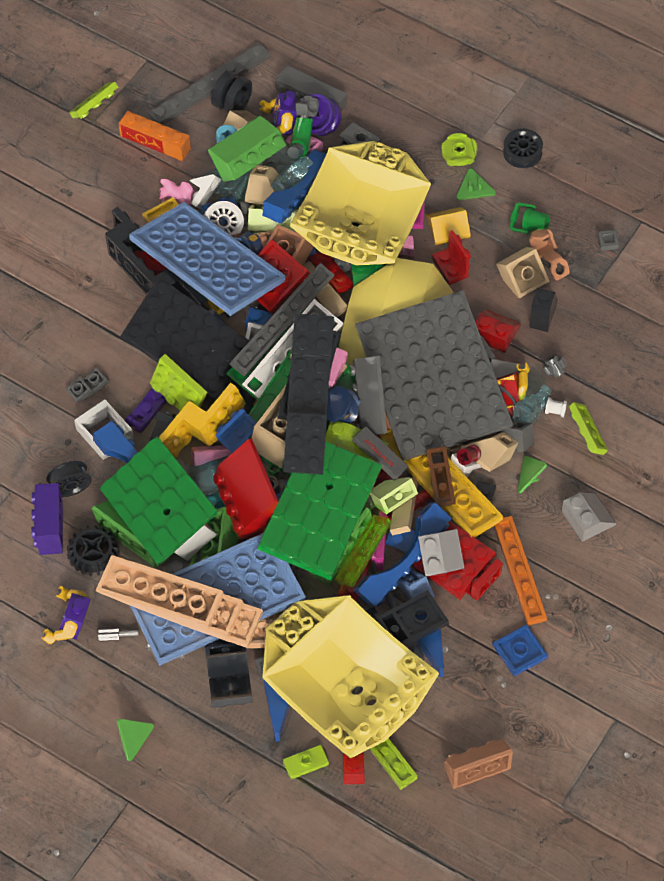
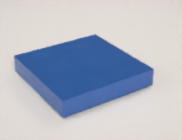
[492,624,548,677]

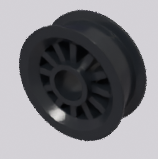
[503,128,543,168]
[46,461,92,498]

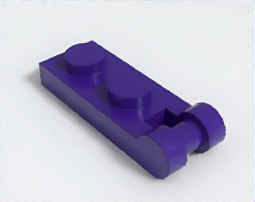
[125,388,167,433]

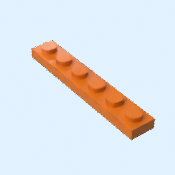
[494,516,547,626]

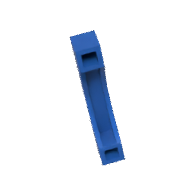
[262,150,326,224]
[93,421,138,463]
[353,502,452,607]

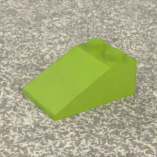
[325,421,389,462]

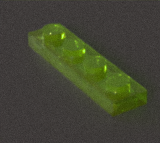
[335,514,392,587]

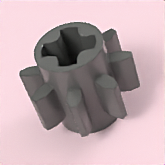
[543,354,567,378]

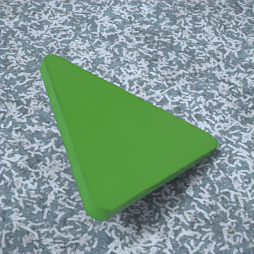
[456,169,495,200]
[517,456,547,494]
[117,719,154,761]

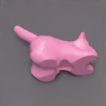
[159,179,195,206]

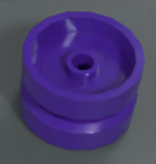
[297,94,342,136]

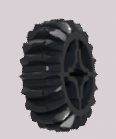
[67,525,120,576]

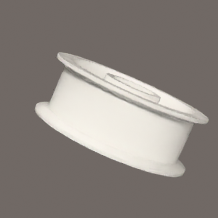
[203,201,244,235]

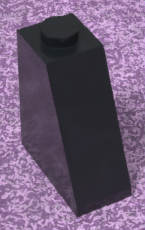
[530,288,558,332]

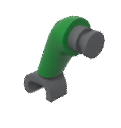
[288,96,319,159]

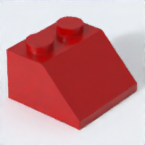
[475,309,521,353]

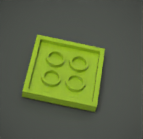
[150,354,207,411]

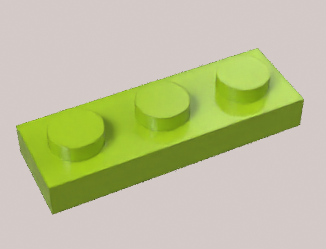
[69,81,118,119]
[569,402,609,455]
[370,738,418,790]

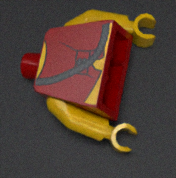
[496,362,530,419]

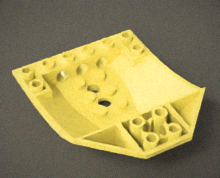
[290,141,431,265]
[338,258,454,365]
[263,595,439,758]

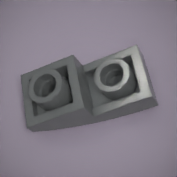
[66,368,109,403]

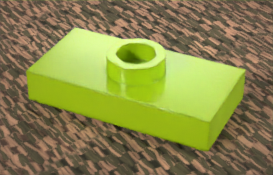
[283,745,329,780]

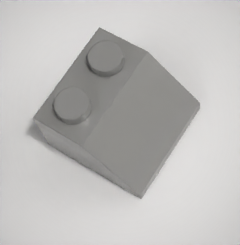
[562,492,616,542]
[418,529,464,576]

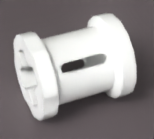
[545,397,567,417]

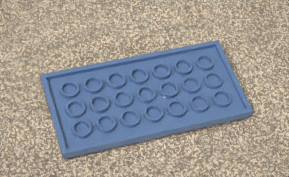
[129,202,285,316]
[129,533,306,666]

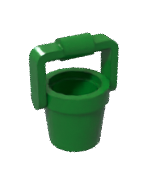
[509,202,550,235]

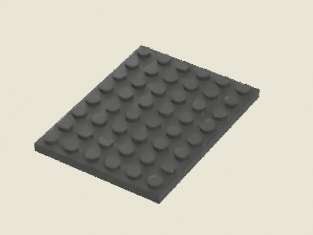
[355,290,513,461]

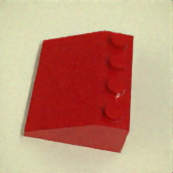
[213,439,279,539]

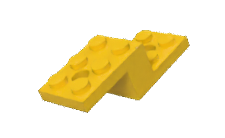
[159,383,246,458]

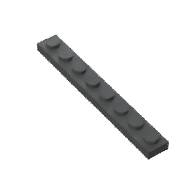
[148,43,270,125]
[229,263,334,376]

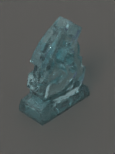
[270,156,313,192]
[201,168,253,204]
[512,384,552,425]

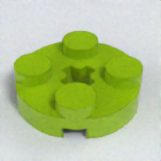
[441,133,477,166]

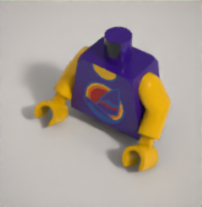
[259,91,297,136]
[41,586,91,644]

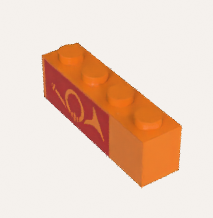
[119,111,191,161]

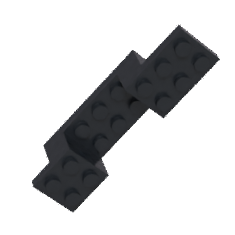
[105,207,209,311]
[283,313,334,475]

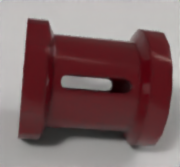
[457,444,481,465]

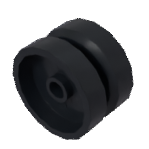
[211,70,253,113]

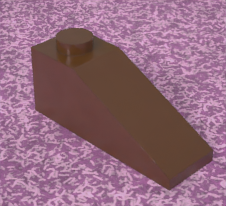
[426,446,456,507]

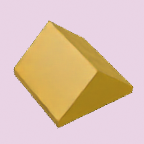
[426,207,471,245]

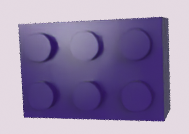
[31,483,63,555]

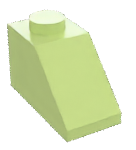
[370,477,418,514]

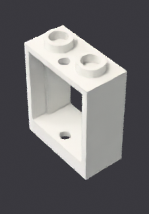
[74,400,134,460]

